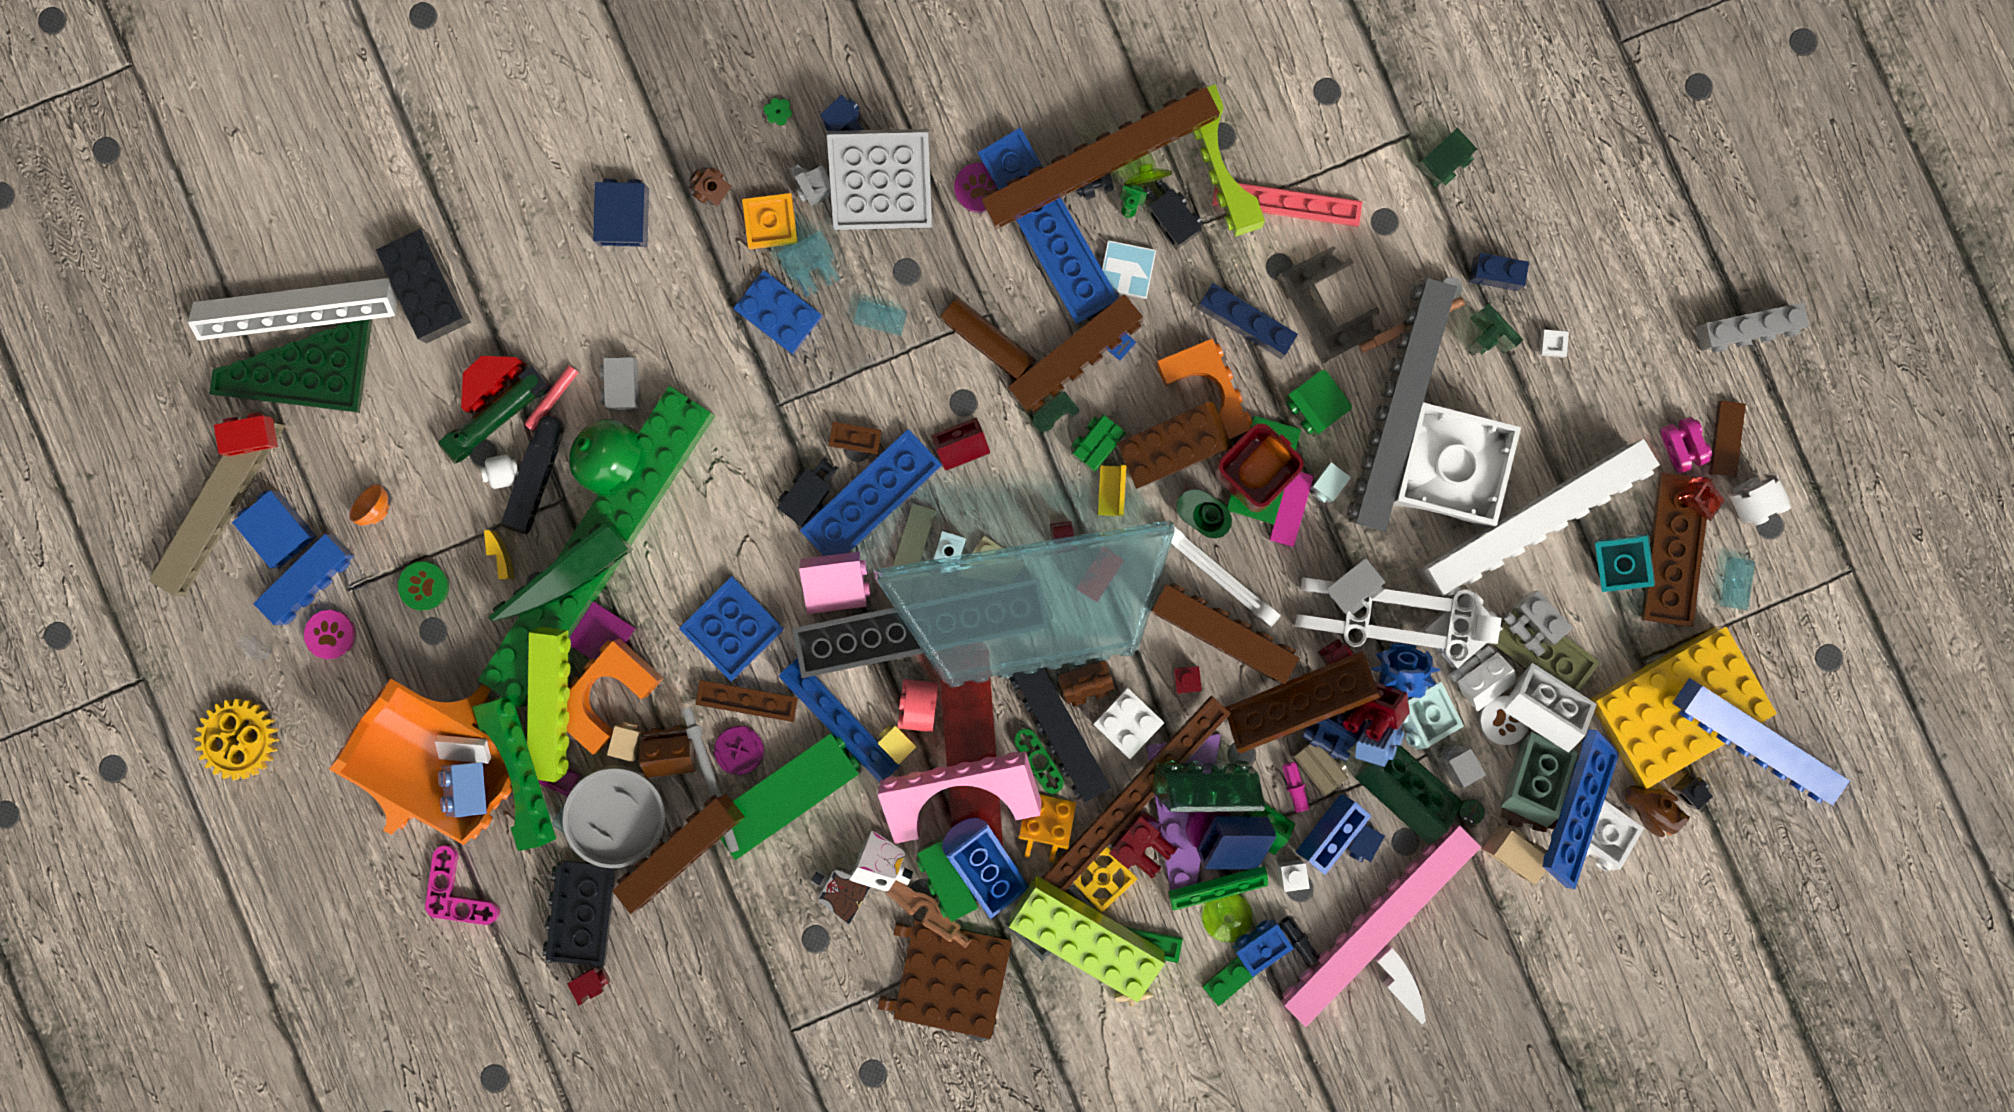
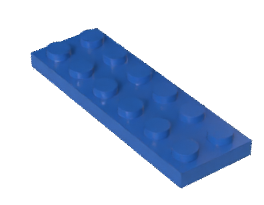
[800,429,943,556]
[1542,729,1620,889]

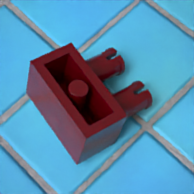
[1343,681,1410,741]
[1109,809,1178,879]

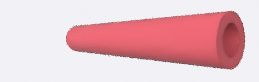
[524,365,579,431]

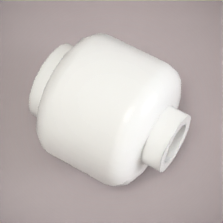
[480,455,518,489]

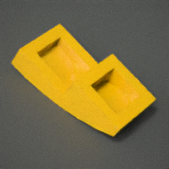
[484,530,515,580]

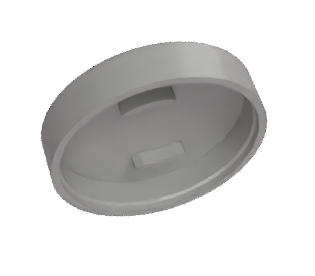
[563,765,665,868]

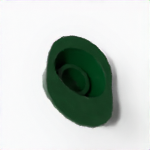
[1177,489,1232,539]

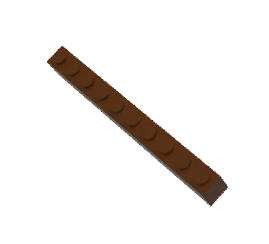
[981,87,1220,230]

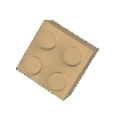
[1482,825,1548,885]

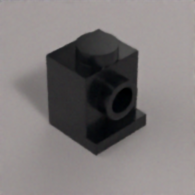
[1671,772,1713,810]

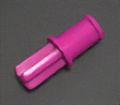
[1282,762,1310,812]

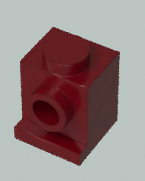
[1318,639,1353,666]
[567,966,610,1006]

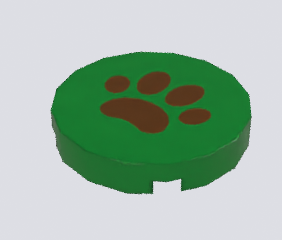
[398,562,449,611]

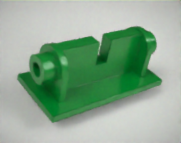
[1120,185,1147,218]

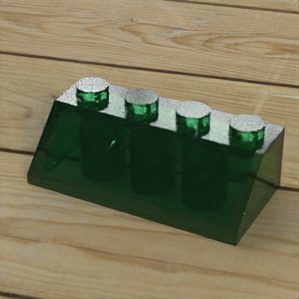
[1354,745,1463,845]
[1152,760,1265,812]

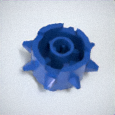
[1371,643,1440,698]

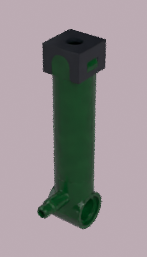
[438,365,552,464]

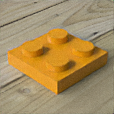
[742,193,798,250]

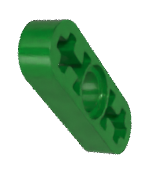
[1015,728,1064,794]

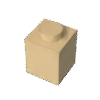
[607,722,643,761]

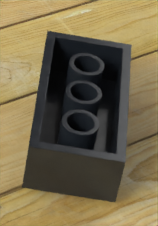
[376,228,471,344]

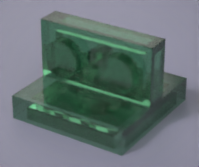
[1466,303,1523,356]

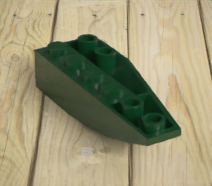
[488,523,633,621]

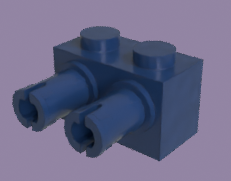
[820,95,866,131]

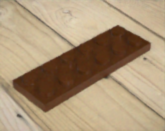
[1641,472,1712,627]
[1225,651,1380,754]

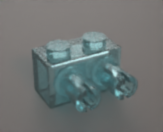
[777,231,841,298]

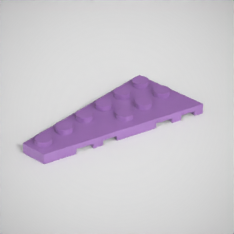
[1146,733,1221,890]

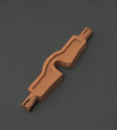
[1358,296,1465,354]
[886,880,971,948]

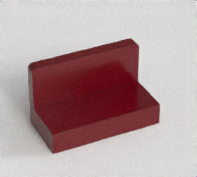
[931,417,990,471]

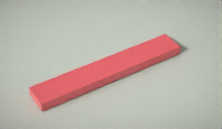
[1212,183,1363,227]

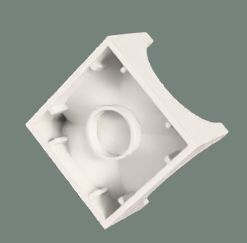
[1393,402,1521,529]

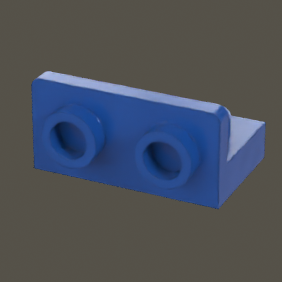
[1232,919,1294,977]

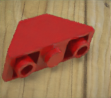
[461,356,526,414]

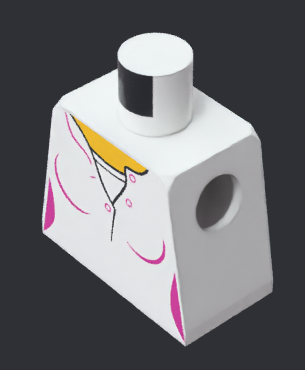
[849,831,914,891]

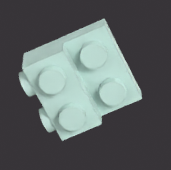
[1402,682,1464,750]

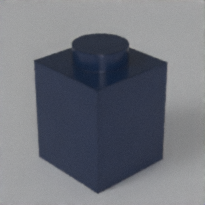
[1346,825,1385,863]

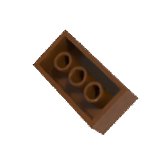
[1117,402,1233,489]

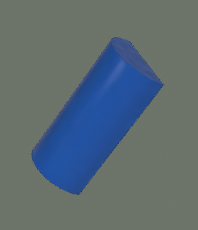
[942,818,1029,919]

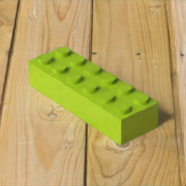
[1009,875,1165,1003]

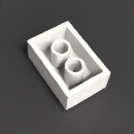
[1504,663,1597,753]

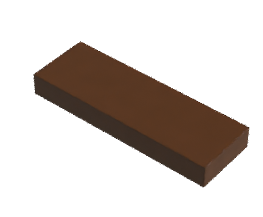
[1709,400,1746,478]

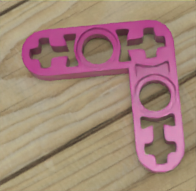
[425,844,500,925]

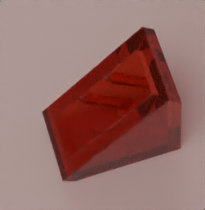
[1678,477,1725,521]

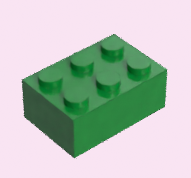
[915,834,979,922]

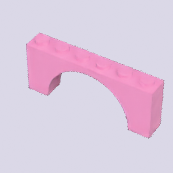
[878,751,1041,844]

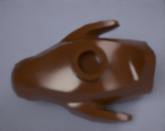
[1623,785,1690,837]

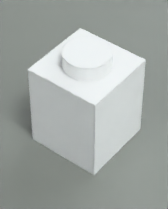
[1277,860,1310,892]

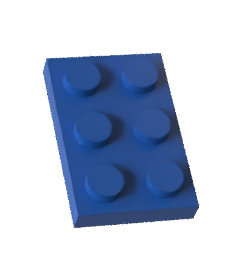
[733,270,823,355]

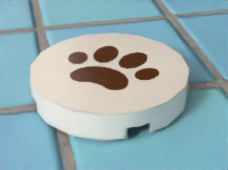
[1478,695,1529,745]

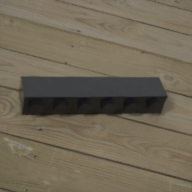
[1009,656,1111,803]

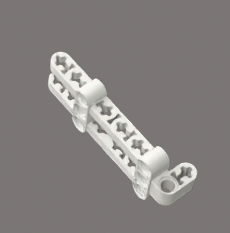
[1295,577,1502,662]

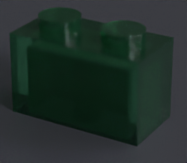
[1416,127,1478,188]

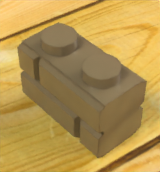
[1291,741,1348,796]

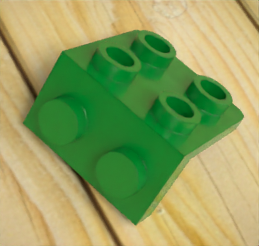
[1284,370,1352,437]

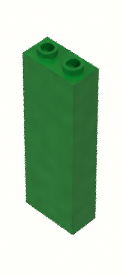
[721,733,861,860]

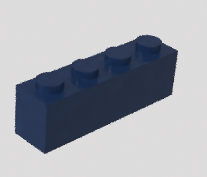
[1197,283,1298,359]

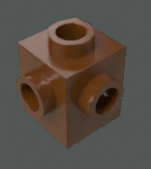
[688,167,732,206]

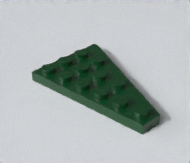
[209,319,372,413]

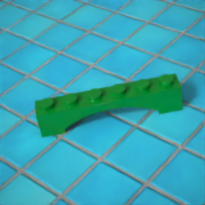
[472,695,556,851]

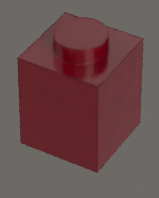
[1172,666,1202,694]

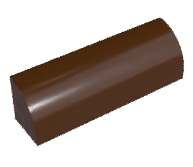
[940,298,1036,381]

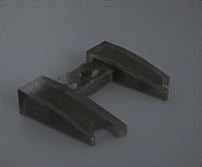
[1276,246,1381,364]

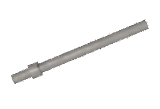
[681,707,739,853]

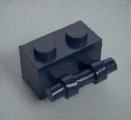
[1302,710,1367,762]

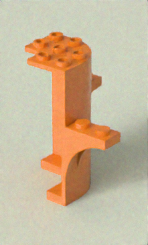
[329,678,513,845]

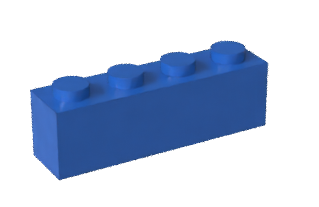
[253,534,354,625]

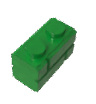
[1071,415,1126,473]

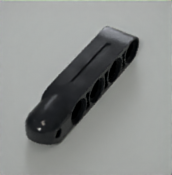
[502,415,564,535]

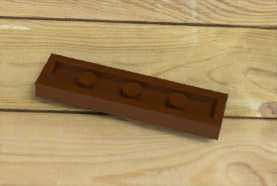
[695,680,799,722]

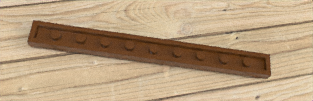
[1041,695,1231,892]

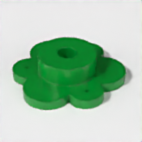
[764,98,792,126]

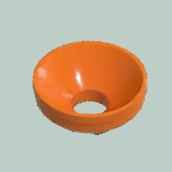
[349,484,389,526]

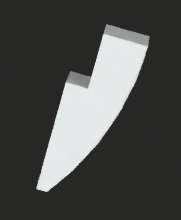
[1374,944,1426,1024]

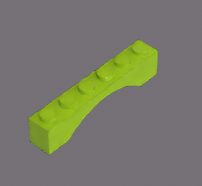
[1193,84,1265,237]

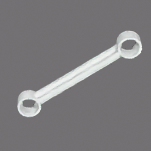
[1157,521,1281,628]

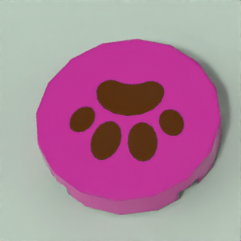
[304,610,356,659]

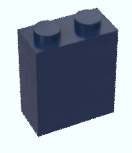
[593,179,649,247]
[1197,816,1277,869]

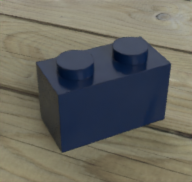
[1469,253,1529,291]

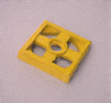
[1074,846,1138,913]

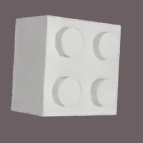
[1092,687,1164,759]

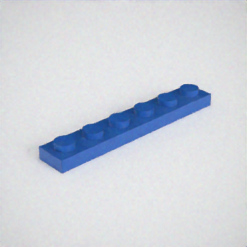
[778,658,900,783]

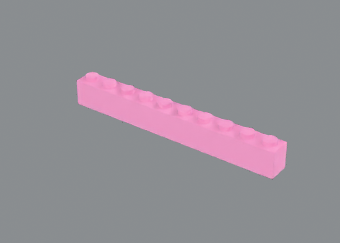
[1281,823,1481,1027]

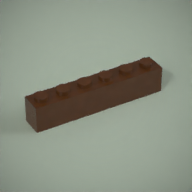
[1008,294,1143,414]
[612,794,745,914]

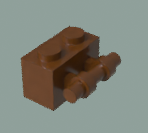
[1057,660,1114,707]
[639,725,696,778]

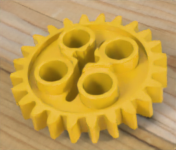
[194,699,280,780]

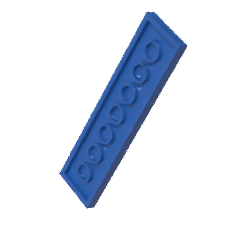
[978,128,1119,325]

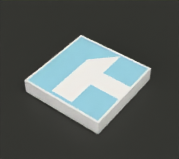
[1102,240,1156,299]

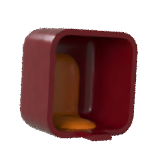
[1215,423,1304,512]

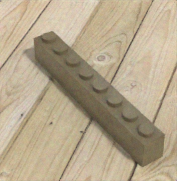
[149,408,285,596]

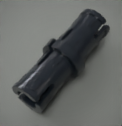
[1278,915,1320,966]

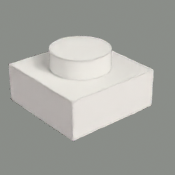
[1539,330,1569,358]

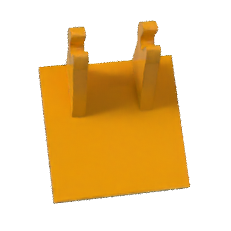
[1019,794,1077,863]

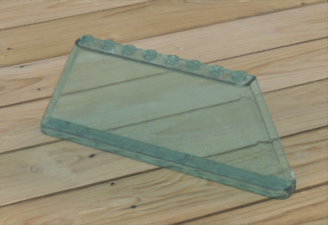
[874,520,1175,687]

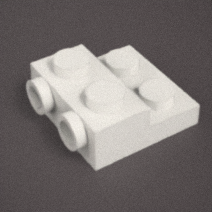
[1586,800,1644,872]

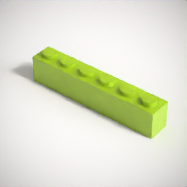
[527,626,571,782]

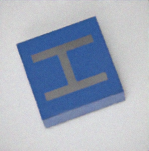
[1107,334,1136,361]

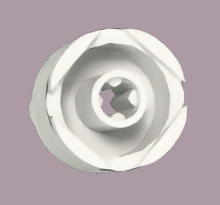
[1728,473,1791,525]

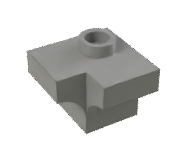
[790,164,831,206]

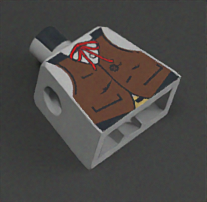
[810,866,870,925]

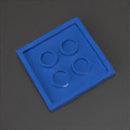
[679,576,785,682]

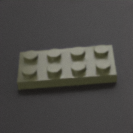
[1492,609,1600,692]

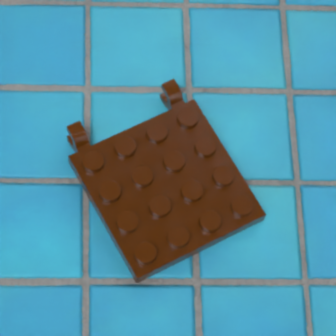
[877,919,1012,1039]

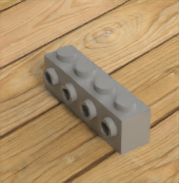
[1696,302,1809,353]

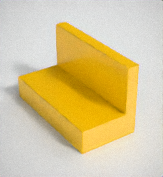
[1098,465,1126,517]

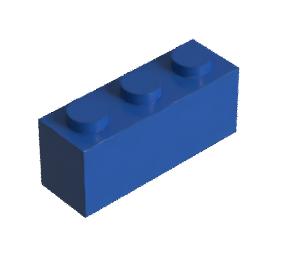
[1295,794,1371,875]

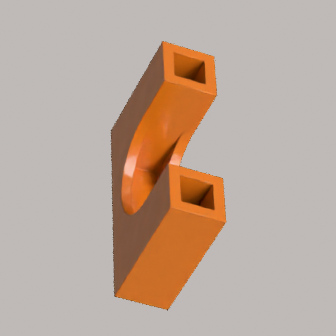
[1156,338,1252,440]
[567,638,664,755]

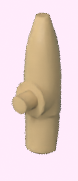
[1114,992,1153,1006]

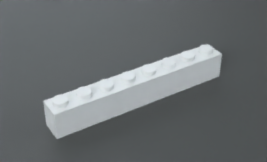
[188,278,398,340]

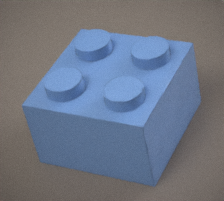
[438,762,487,817]

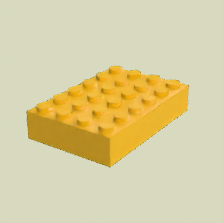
[1589,626,1777,789]

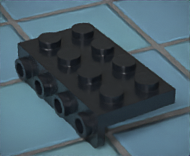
[542,860,617,967]

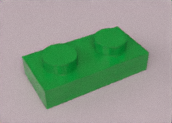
[1202,955,1256,1007]

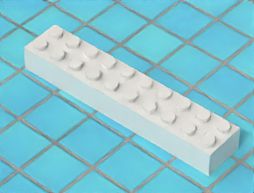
[1417,439,1660,597]

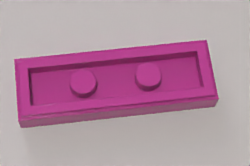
[1269,472,1314,547]

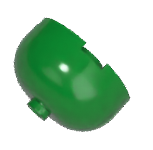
[569,419,641,496]

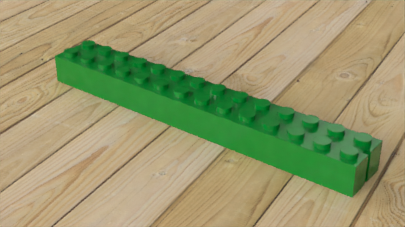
[478,386,715,707]

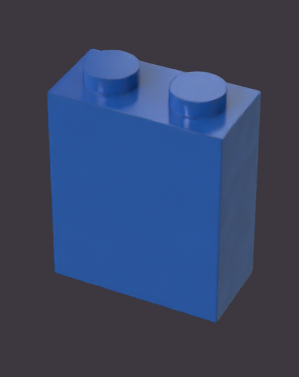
[232,490,317,569]

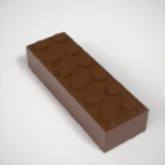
[1148,583,1299,684]

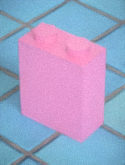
[799,551,871,614]

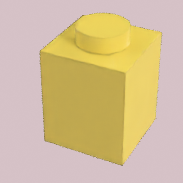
[878,725,918,765]

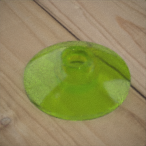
[1124,163,1172,186]
[1202,894,1252,942]

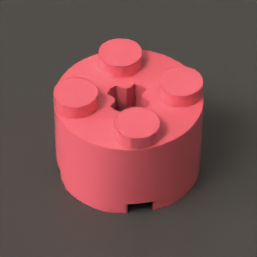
[898,679,938,732]

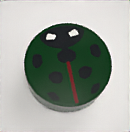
[1458,799,1485,825]

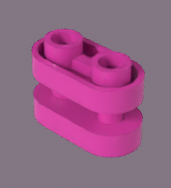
[1660,417,1712,474]

